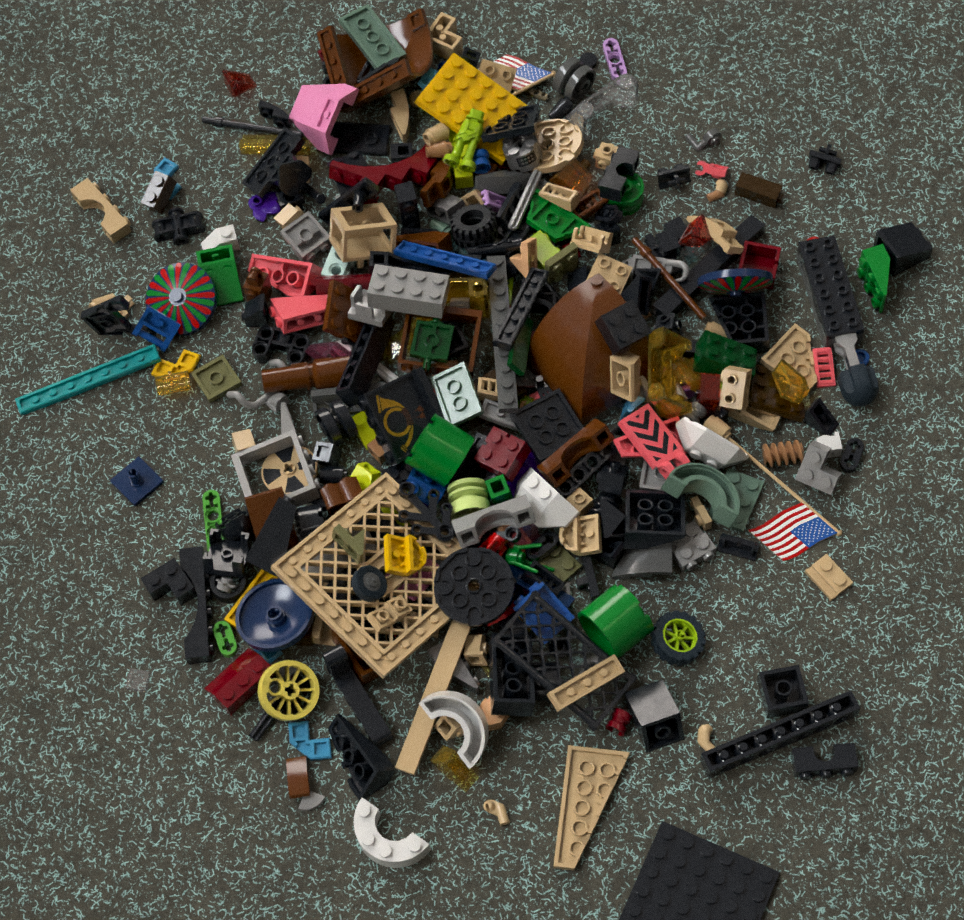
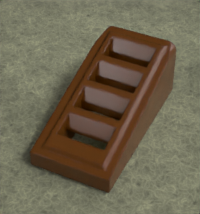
[572,188,609,221]

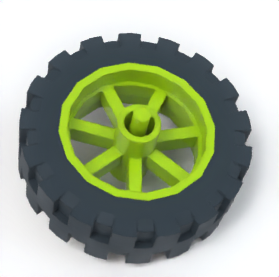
[650,610,706,666]

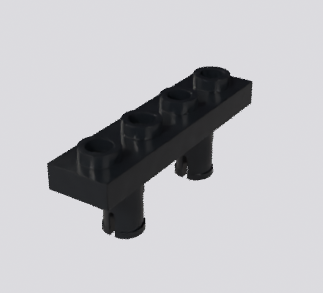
[318,177,379,228]

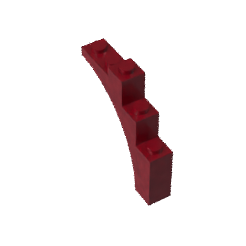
[329,144,442,200]

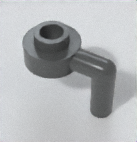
[685,128,721,151]

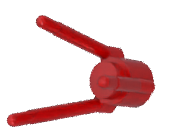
[478,532,507,557]

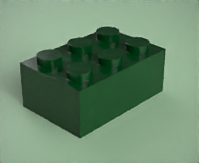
[693,330,757,381]

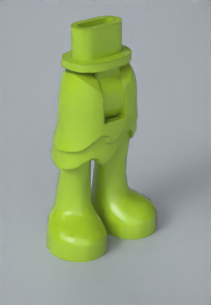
[443,108,485,173]

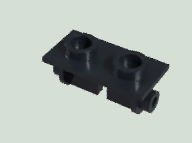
[717,533,760,561]

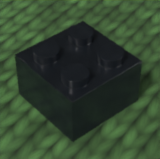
[595,299,652,355]
[757,665,809,718]

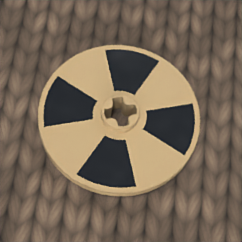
[261,445,318,494]

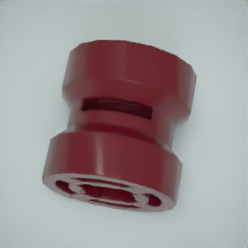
[606,708,632,736]

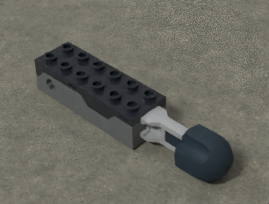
[796,235,879,407]

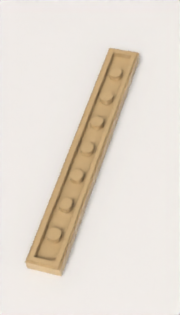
[395,621,472,776]

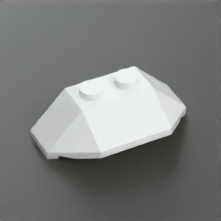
[675,417,749,470]
[514,467,580,528]

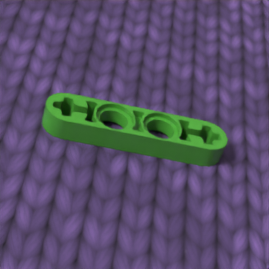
[202,490,225,551]

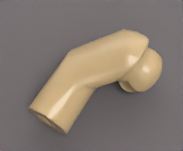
[697,724,715,751]
[483,800,510,826]

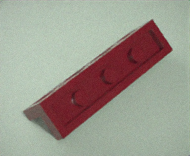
[311,274,372,295]

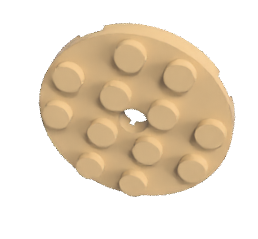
[529,119,584,174]

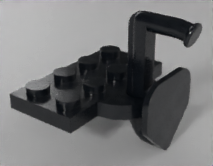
[242,127,326,204]

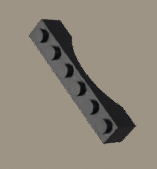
[369,251,481,283]
[179,546,215,665]

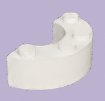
[419,691,489,769]
[354,798,431,868]

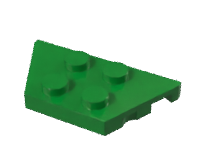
[526,188,591,243]

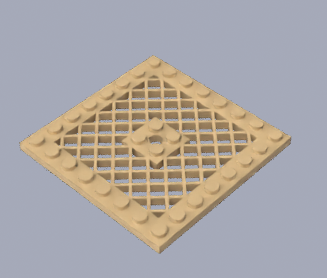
[271,472,480,679]

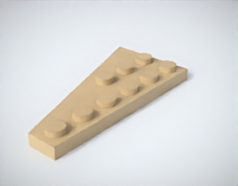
[554,745,630,871]

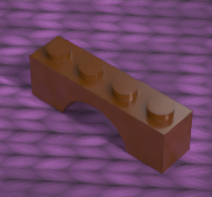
[537,418,615,488]

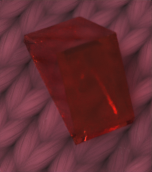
[222,70,257,98]
[678,214,711,248]
[697,373,720,411]

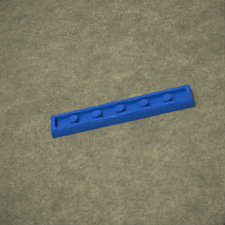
[393,240,497,280]

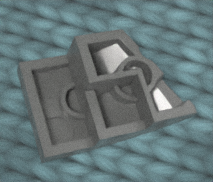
[612,542,672,579]

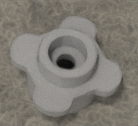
[215,577,237,593]

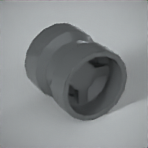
[681,401,707,423]

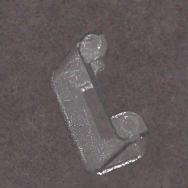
[565,74,639,143]

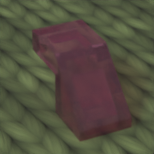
[305,342,351,359]

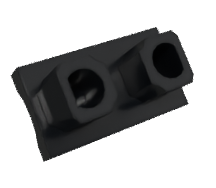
[809,144,842,175]
[657,163,691,190]

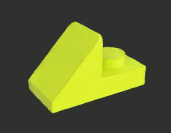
[352,411,376,450]

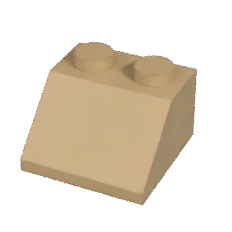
[610,352,641,402]

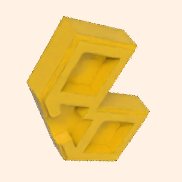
[151,349,201,381]

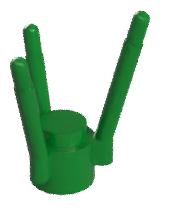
[505,543,555,573]

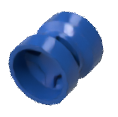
[473,149,491,174]

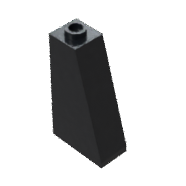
[245,495,297,578]

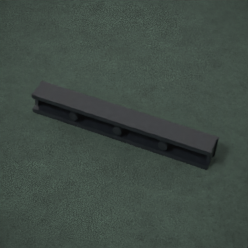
[652,214,766,317]

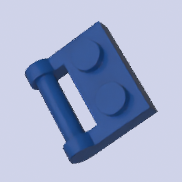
[132,305,181,352]

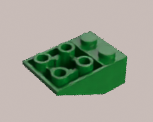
[196,244,244,307]
[857,244,890,314]

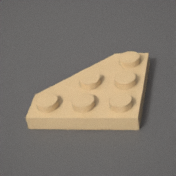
[760,323,817,397]

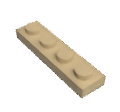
[547,654,625,712]

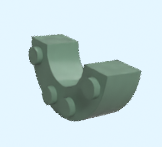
[661,463,740,528]

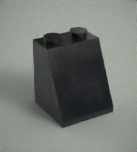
[873,222,932,276]
[625,679,685,753]

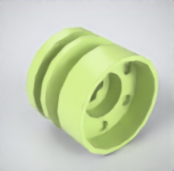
[447,477,490,520]

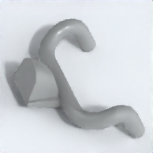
[226,359,290,413]

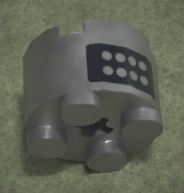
[502,134,543,172]

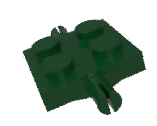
[410,317,454,372]

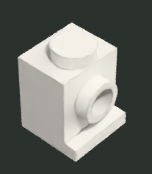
[816,431,842,458]

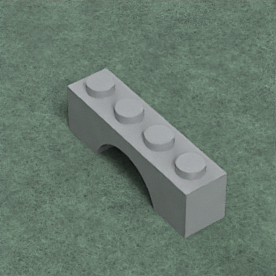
[451,494,536,548]

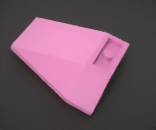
[289,84,359,156]

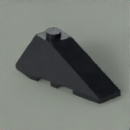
[328,714,396,801]

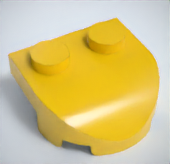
[383,534,427,577]

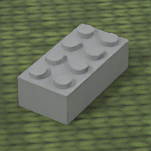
[367,264,449,319]

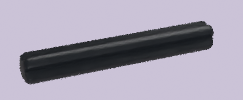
[249,673,303,741]

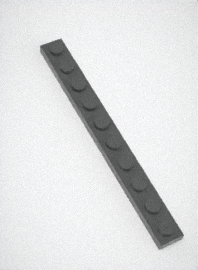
[487,255,518,413]

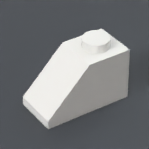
[201,224,240,251]

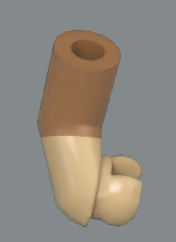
[706,179,728,202]

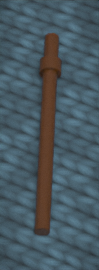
[631,237,707,321]

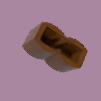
[320,476,362,515]

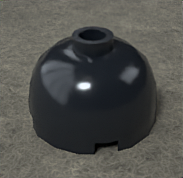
[215,506,253,542]

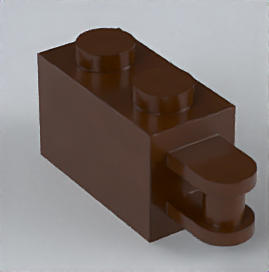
[243,267,273,304]

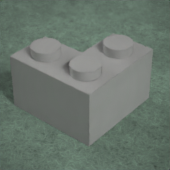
[795,440,842,495]

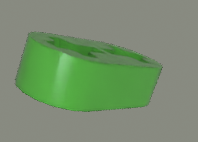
[213,621,238,658]

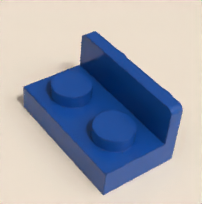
[406,468,448,505]

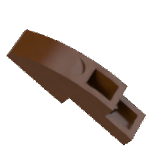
[420,158,454,207]

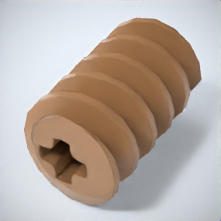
[762,440,804,467]

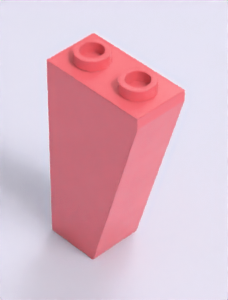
[268,294,328,334]

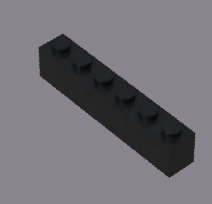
[335,316,396,407]

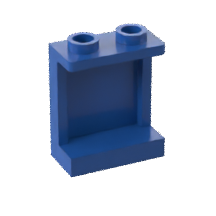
[513,581,575,644]

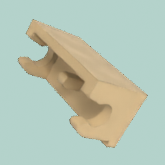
[570,225,613,253]

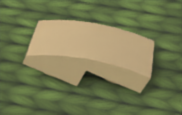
[366,595,413,633]

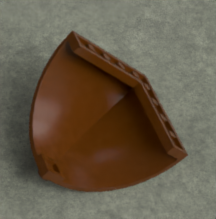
[317,8,433,113]
[527,273,657,424]

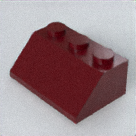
[204,648,275,715]

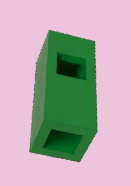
[485,474,513,505]

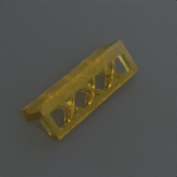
[239,135,312,155]

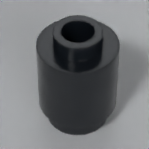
[320,466,348,485]

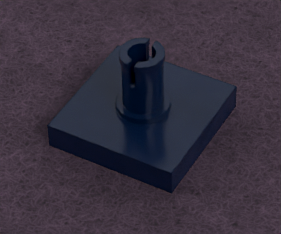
[110,456,164,507]

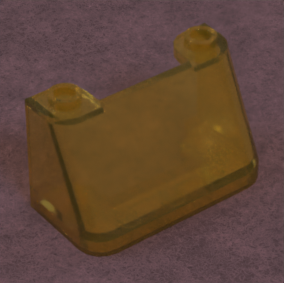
[648,327,692,419]

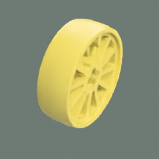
[258,660,320,721]

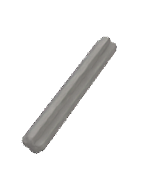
[508,170,542,231]

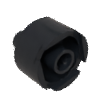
[295,504,324,542]

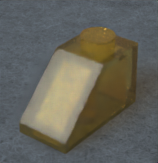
[771,359,810,404]
[430,745,479,792]

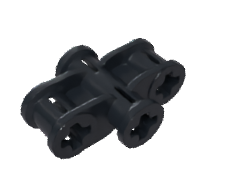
[152,207,205,246]

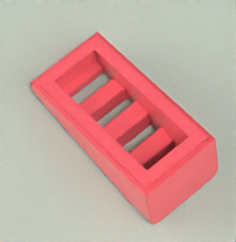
[812,347,836,388]

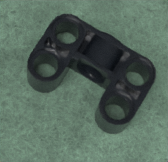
[252,325,311,366]

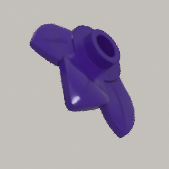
[248,192,281,222]

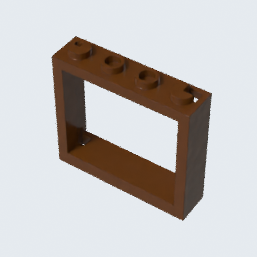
[397,306,483,380]

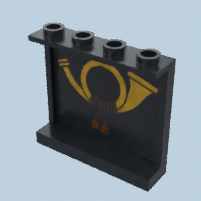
[358,366,445,466]

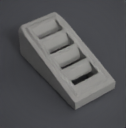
[281,402,296,434]

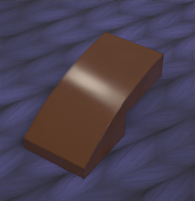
[286,756,310,799]

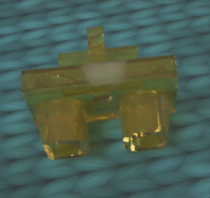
[155,371,191,396]

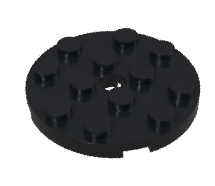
[434,547,514,626]

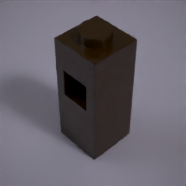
[734,172,784,209]

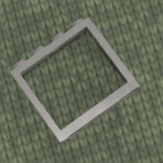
[231,429,321,508]

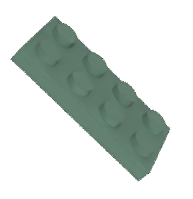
[339,4,406,69]

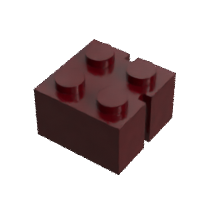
[738,241,782,290]
[474,426,531,483]

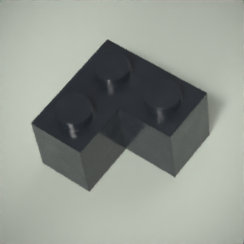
[140,558,197,606]

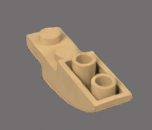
[686,216,744,255]

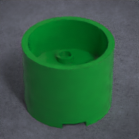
[404,413,475,487]
[577,584,654,659]

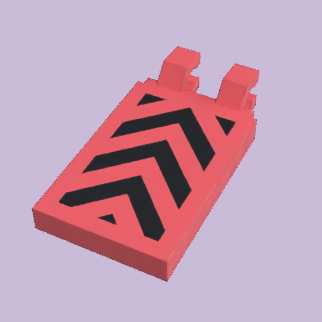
[618,404,691,479]

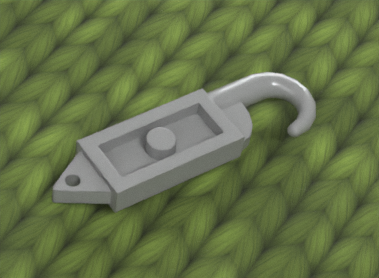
[622,254,689,282]

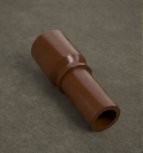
[261,356,349,394]

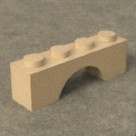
[70,178,131,243]

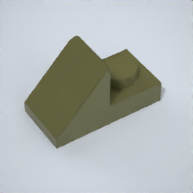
[332,524,365,565]

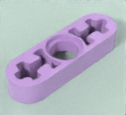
[603,38,627,82]

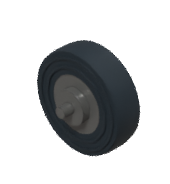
[351,565,387,602]

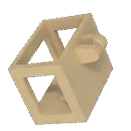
[329,202,397,269]

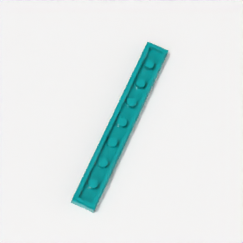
[15,344,161,416]

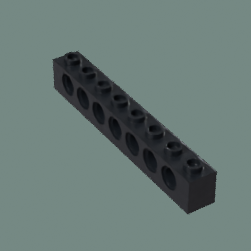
[700,690,860,779]

